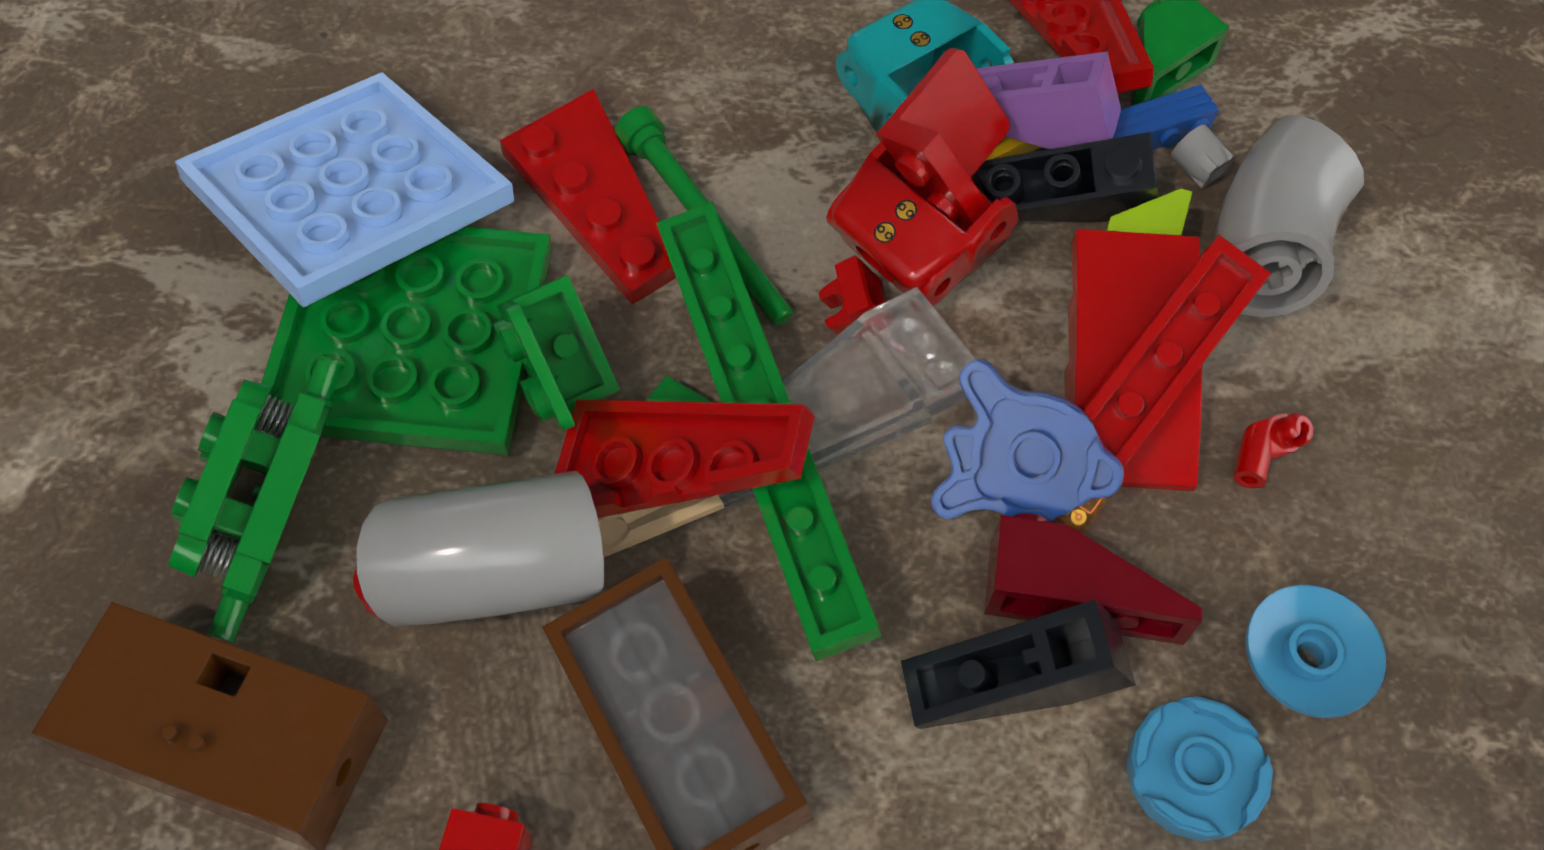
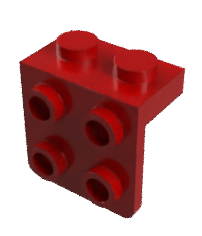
[876,48,1010,227]

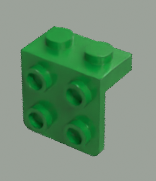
[492,275,620,432]

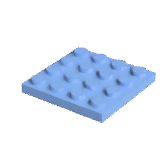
[175,72,514,307]

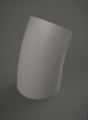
[1213,115,1364,318]
[356,471,604,627]

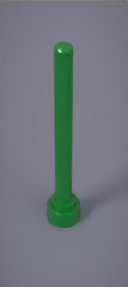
[615,106,793,325]

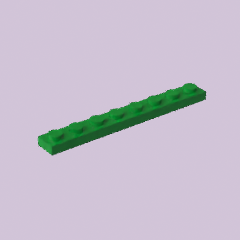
[656,202,882,661]

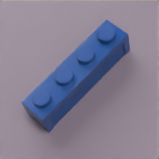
[1113,84,1219,150]

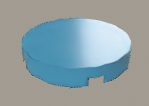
[1125,696,1273,842]

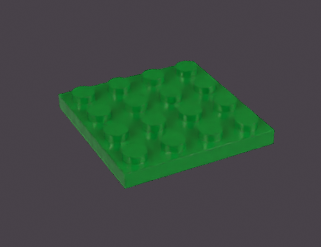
[259,226,552,456]

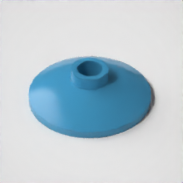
[1245,585,1386,718]

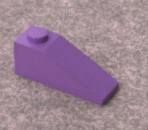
[976,52,1121,149]

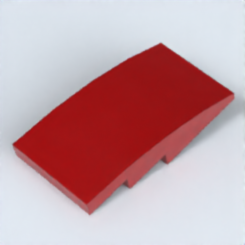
[1064,229,1203,492]

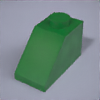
[1131,0,1229,106]

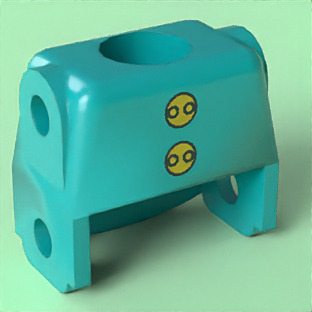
[835,0,1014,132]

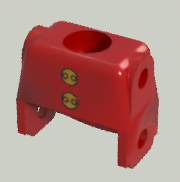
[826,142,1019,308]

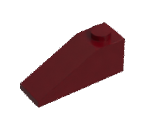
[984,513,1203,645]

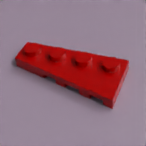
[1009,0,1154,94]
[500,88,676,305]
[554,399,815,518]

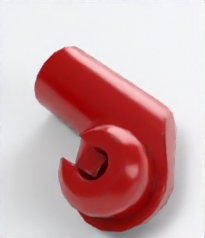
[1233,413,1314,489]

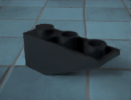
[973,132,1158,222]

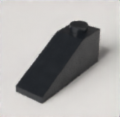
[901,600,1136,729]

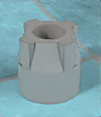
[1171,125,1237,189]

